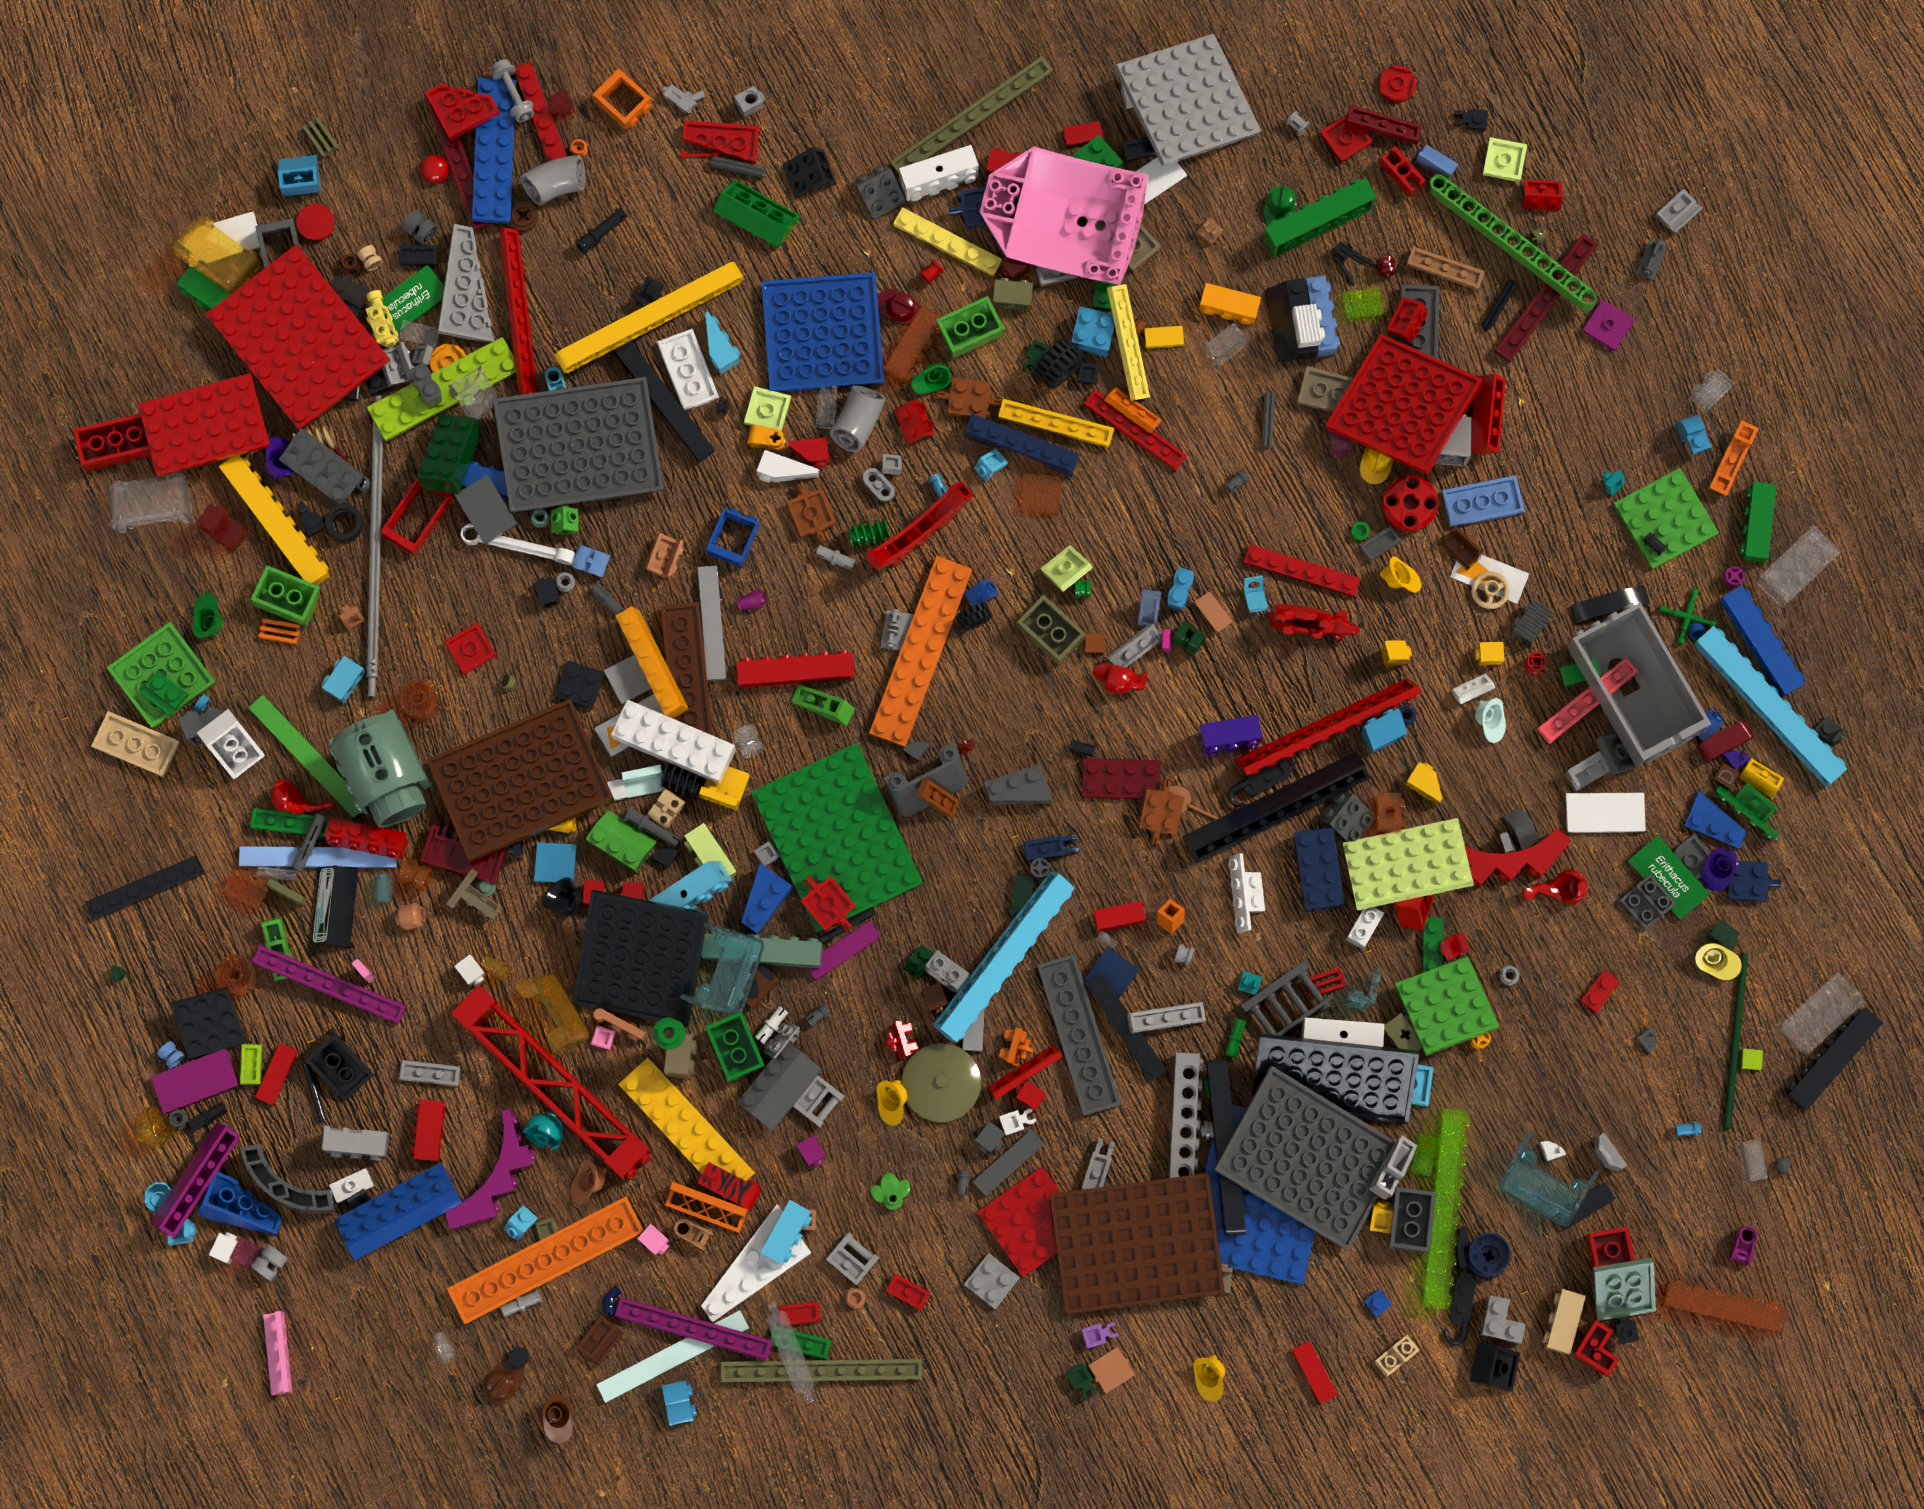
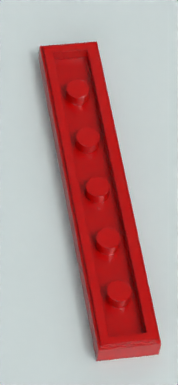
[1083,389,1187,472]

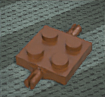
[936,377,1002,419]
[787,482,836,544]
[1138,778,1184,845]

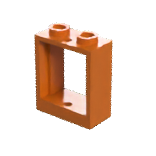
[592,68,653,130]

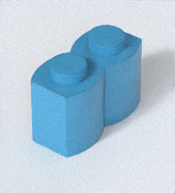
[1166,567,1194,612]
[662,1381,697,1426]

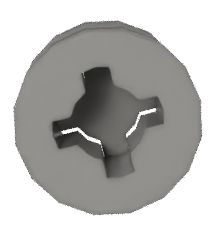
[1174,943,1195,967]

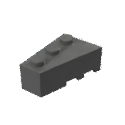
[984,764,1052,805]

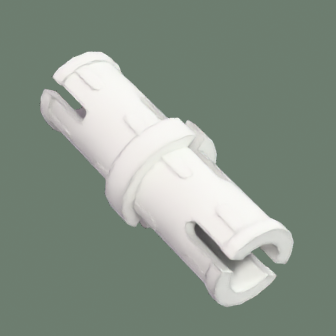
[755,1006,789,1045]

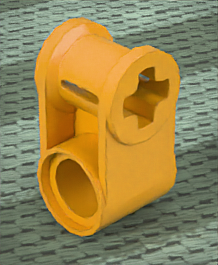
[747,425,785,450]

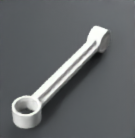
[461,524,575,565]

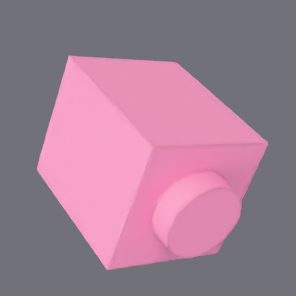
[637,1224,670,1256]

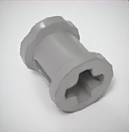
[1285,111,1311,136]

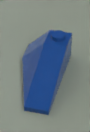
[196,1172,283,1236]

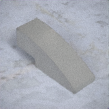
[1369,1135,1417,1200]

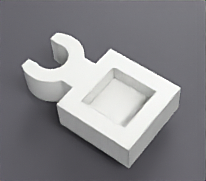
[999,1109,1036,1136]

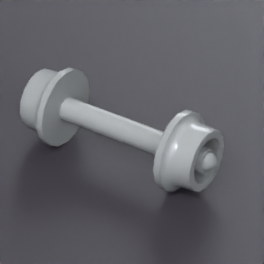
[491,59,534,122]

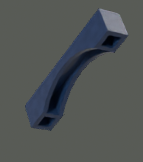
[965,414,1080,478]

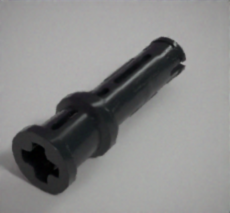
[575,208,628,254]

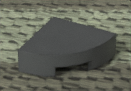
[903,741,930,762]
[1636,1026,1656,1054]

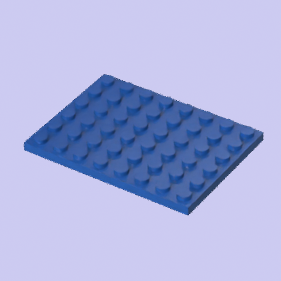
[1205,1105,1314,1285]

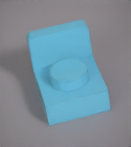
[974,448,1008,481]

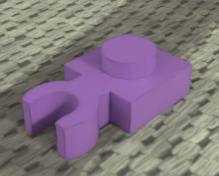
[1081,1322,1119,1349]

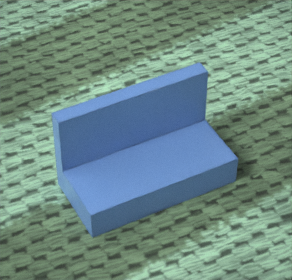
[1416,144,1458,180]

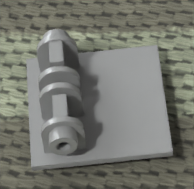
[881,609,914,651]
[763,1022,800,1059]

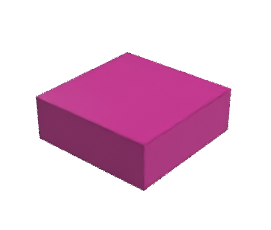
[1162,629,1172,653]

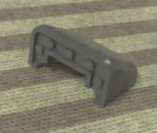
[884,742,968,817]

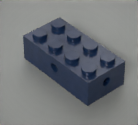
[1292,827,1345,913]

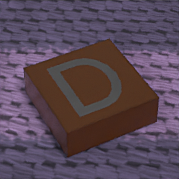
[1713,763,1740,790]

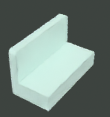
[622,765,665,798]

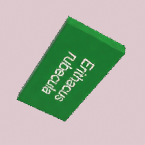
[370,265,444,335]
[1628,835,1710,920]

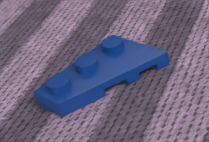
[1683,791,1746,850]

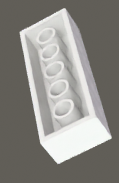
[611,700,736,785]

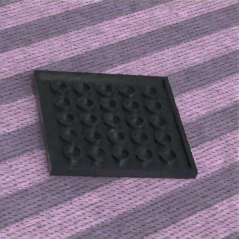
[572,890,709,1027]

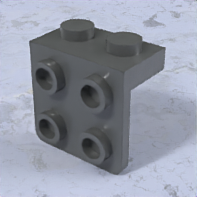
[852,165,905,218]
[1318,791,1376,842]

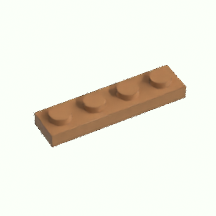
[1406,246,1485,291]

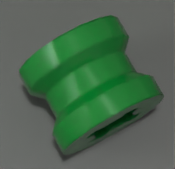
[1075,579,1091,598]

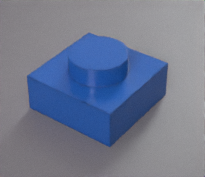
[1363,1289,1392,1317]

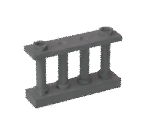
[1240,960,1333,1036]

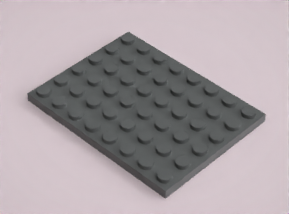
[493,377,664,513]
[1213,1066,1396,1251]

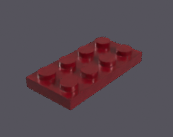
[1082,758,1161,799]

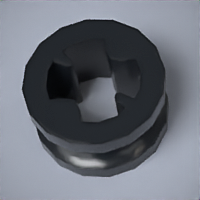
[716,397,730,416]

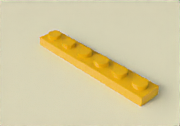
[998,399,1114,448]

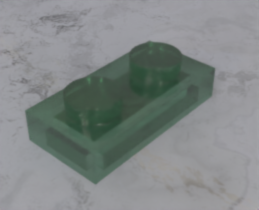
[1010,875,1034,915]

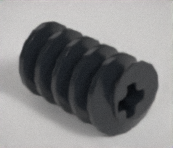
[661,762,704,799]

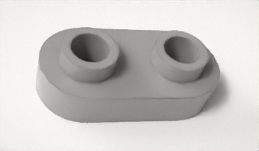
[863,468,895,503]

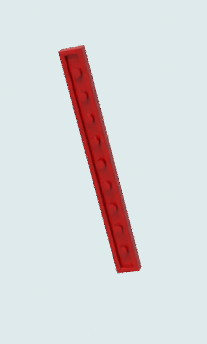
[499,228,538,395]

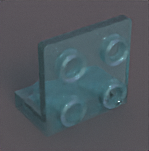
[1343,967,1381,1011]

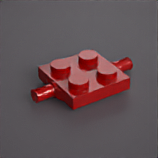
[801,876,856,932]

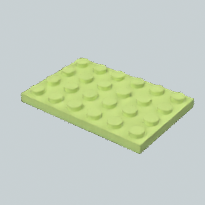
[1343,818,1474,910]

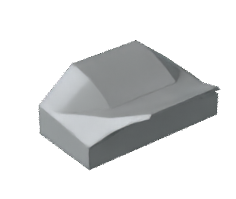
[1594,1133,1627,1172]

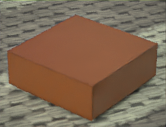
[1085,633,1105,654]

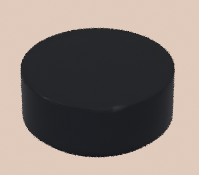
[509,1347,529,1368]

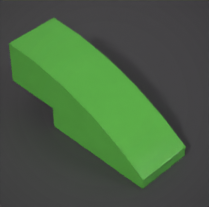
[261,916,291,981]

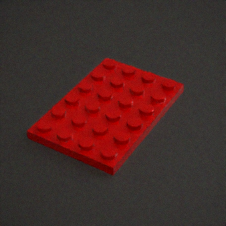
[138,373,271,477]

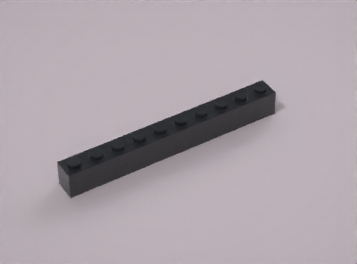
[1182,752,1370,863]

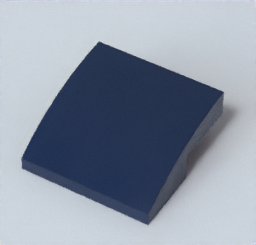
[1084,947,1140,998]

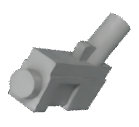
[661,84,706,114]

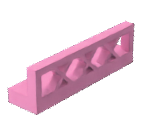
[263,1311,293,1395]

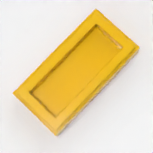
[1144,326,1184,349]

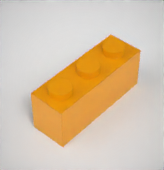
[1199,283,1261,325]

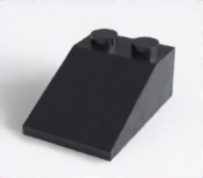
[302,1028,374,1102]

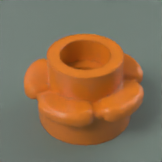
[569,139,588,156]

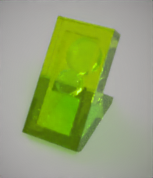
[1410,1134,1439,1177]

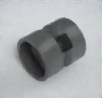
[402,210,438,245]

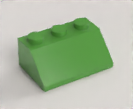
[936,296,1005,359]
[250,565,320,627]
[586,810,658,874]

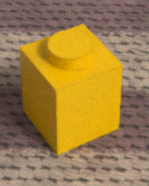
[1475,642,1504,666]

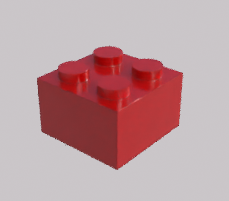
[1585,1227,1635,1272]

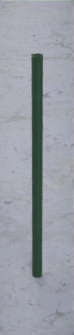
[1723,953,1748,1129]

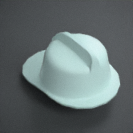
[1475,698,1506,743]

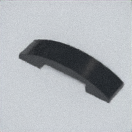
[1570,586,1650,624]

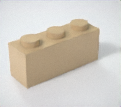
[1542,1289,1586,1355]

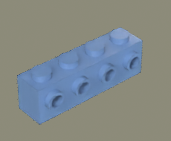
[1306,276,1340,357]

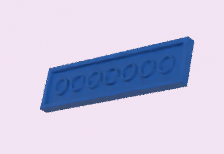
[472,77,516,224]

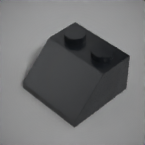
[1470,1342,1520,1392]

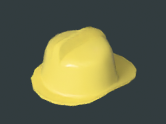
[1695,943,1742,980]

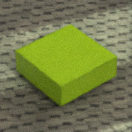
[1741,1049,1763,1071]

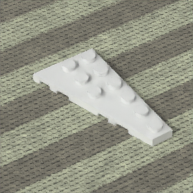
[701,1204,811,1322]

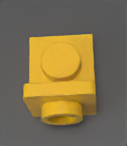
[1369,1200,1393,1233]

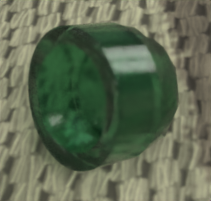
[110,965,125,982]

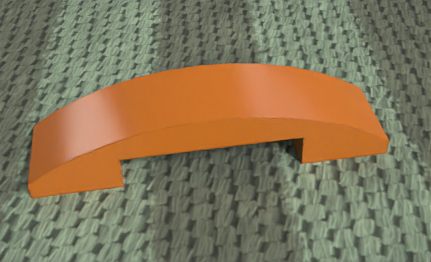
[1709,420,1759,496]

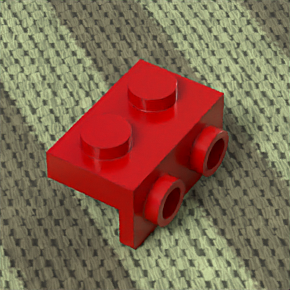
[894,400,934,445]

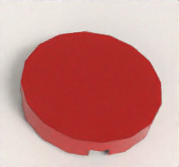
[1379,65,1416,103]
[296,204,335,242]

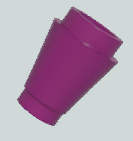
[737,589,767,611]

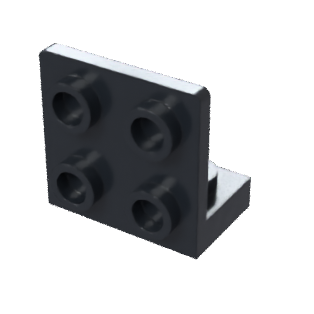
[783,147,836,198]

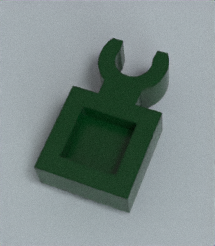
[1023,340,1051,376]
[1065,1362,1098,1401]

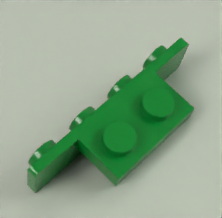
[1715,782,1781,840]

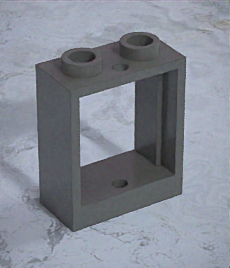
[255,218,300,268]

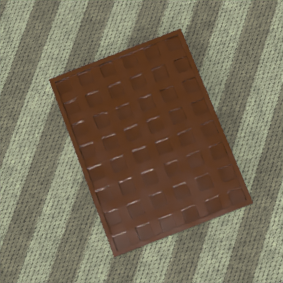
[1050,1173,1225,1314]

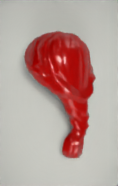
[271,779,335,815]
[1522,869,1588,905]

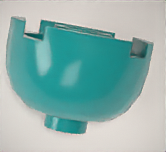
[522,1112,564,1150]

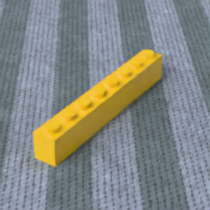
[219,455,330,586]

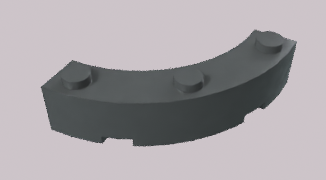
[240,1144,336,1214]

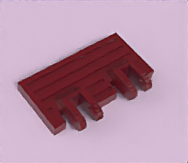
[420,820,508,885]

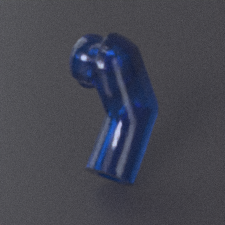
[602,1285,622,1316]

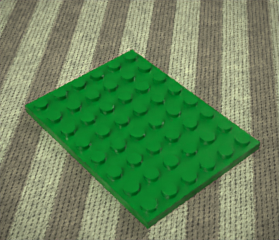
[751,743,923,933]

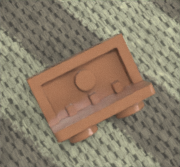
[644,533,684,578]

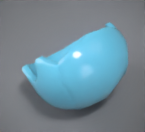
[143,1182,172,1213]

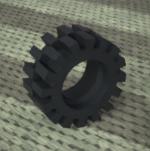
[955,602,993,631]

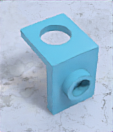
[1244,576,1268,613]

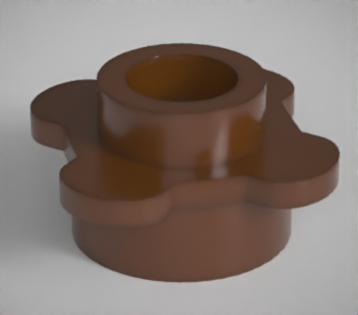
[340,253,361,274]

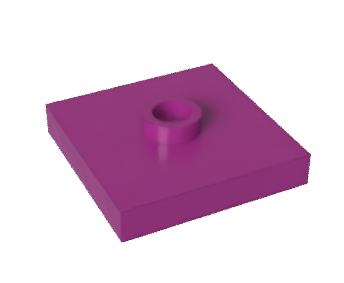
[1582,299,1635,351]

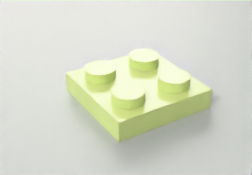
[1483,137,1527,182]
[744,386,791,432]
[1040,545,1093,591]

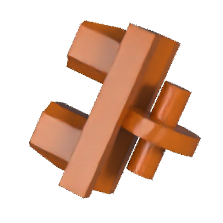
[999,1028,1034,1067]

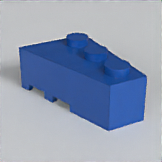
[741,863,793,935]

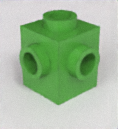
[550,505,579,535]

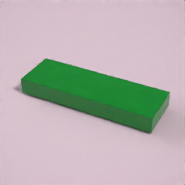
[770,1325,832,1360]

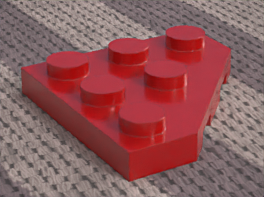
[425,83,501,140]

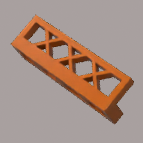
[665,1182,748,1233]

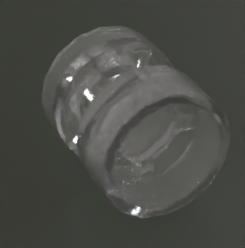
[732,724,765,759]

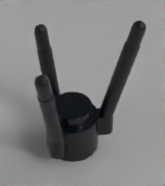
[1332,241,1379,285]

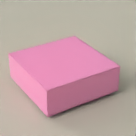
[591,1025,616,1050]

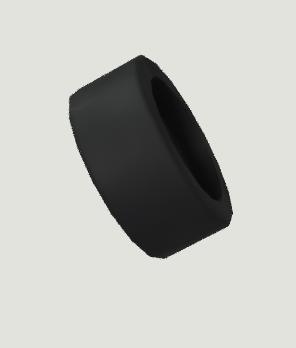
[325,504,363,543]

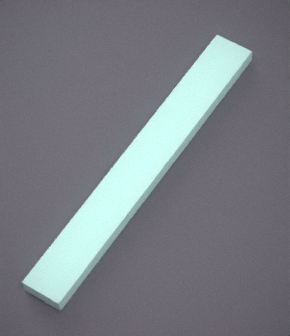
[596,1310,749,1403]

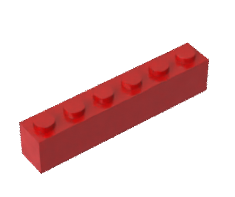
[736,650,855,689]

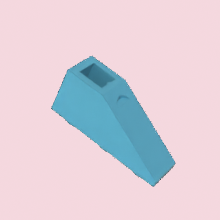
[705,311,740,375]

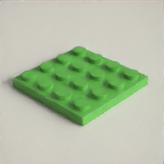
[1613,468,1719,570]
[107,622,216,729]
[1395,956,1499,1056]

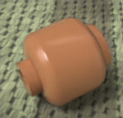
[395,903,426,930]

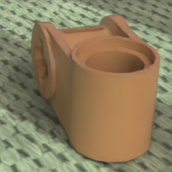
[674,1219,713,1251]

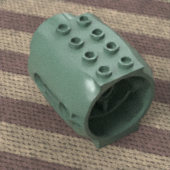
[328,709,431,828]

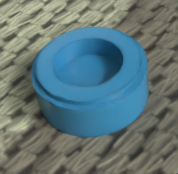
[193,694,210,714]

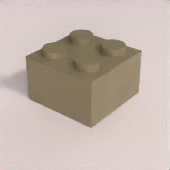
[664,1032,697,1079]

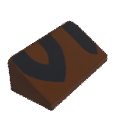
[736,965,780,1010]

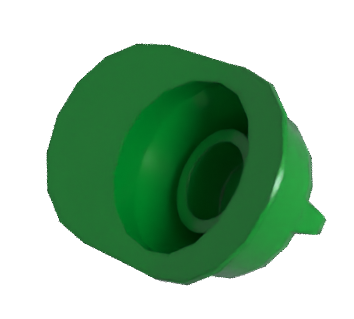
[1264,186,1296,223]
[192,593,223,639]

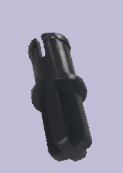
[188,1101,228,1131]

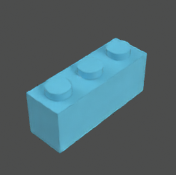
[760,1200,812,1265]

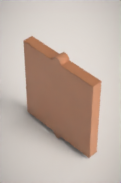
[1088,1347,1135,1394]

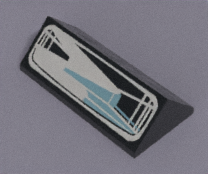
[311,865,359,948]

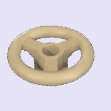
[1471,572,1510,609]

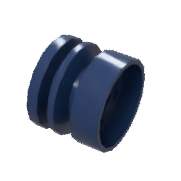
[1466,1233,1511,1279]

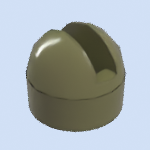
[1530,228,1546,245]
[500,674,517,691]

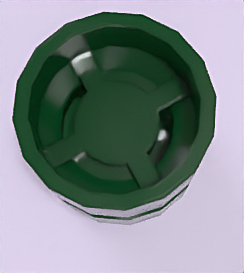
[1171,621,1207,656]

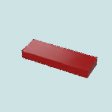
[255,1043,299,1106]
[1291,1341,1338,1404]

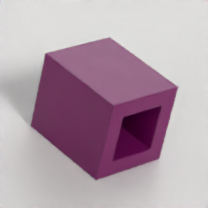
[797,1135,826,1168]

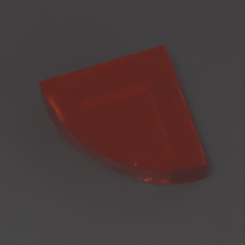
[957,738,975,756]

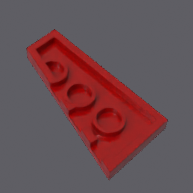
[682,120,760,164]

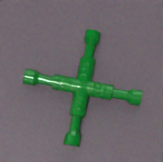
[1659,589,1717,645]

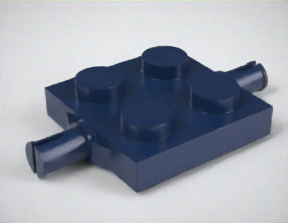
[949,187,988,229]
[1726,861,1782,902]

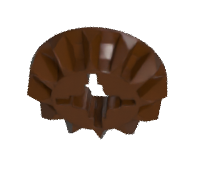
[510,201,539,231]

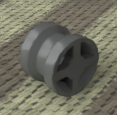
[1030,858,1050,880]

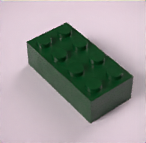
[417,414,481,494]

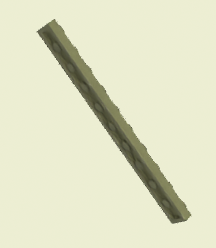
[890,56,1053,175]
[721,1359,922,1383]

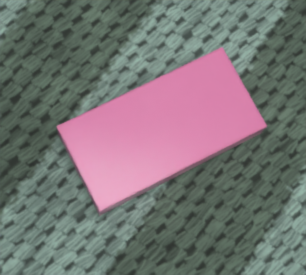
[352,959,375,984]

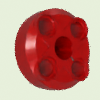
[1382,474,1439,532]

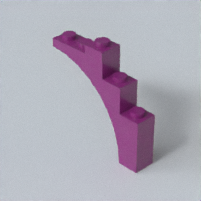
[445,1109,536,1230]

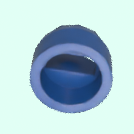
[1688,622,1705,639]

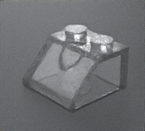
[448,366,498,421]

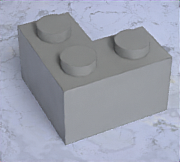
[1479,1295,1526,1345]

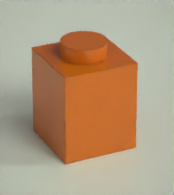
[1157,899,1185,934]

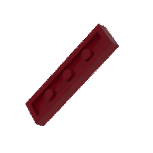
[1346,105,1422,145]

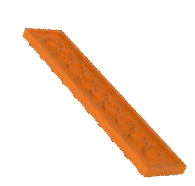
[869,556,973,748]
[447,1196,644,1325]

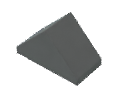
[1503,808,1539,850]

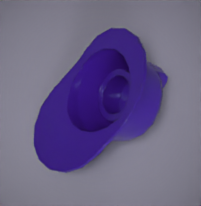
[264,437,294,480]
[1701,848,1738,891]

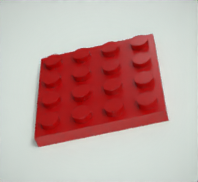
[977,1166,1060,1278]

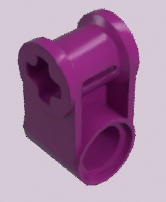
[1729,1226,1757,1266]

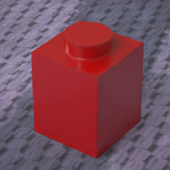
[1015,1081,1047,1112]

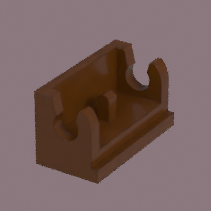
[1440,526,1483,571]

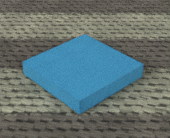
[534,842,577,883]

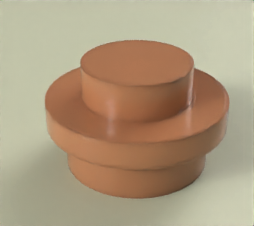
[846,1288,866,1309]

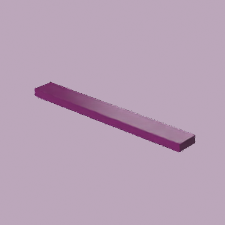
[251,944,406,1024]
[614,1297,773,1361]

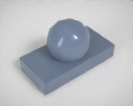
[1137,590,1161,628]

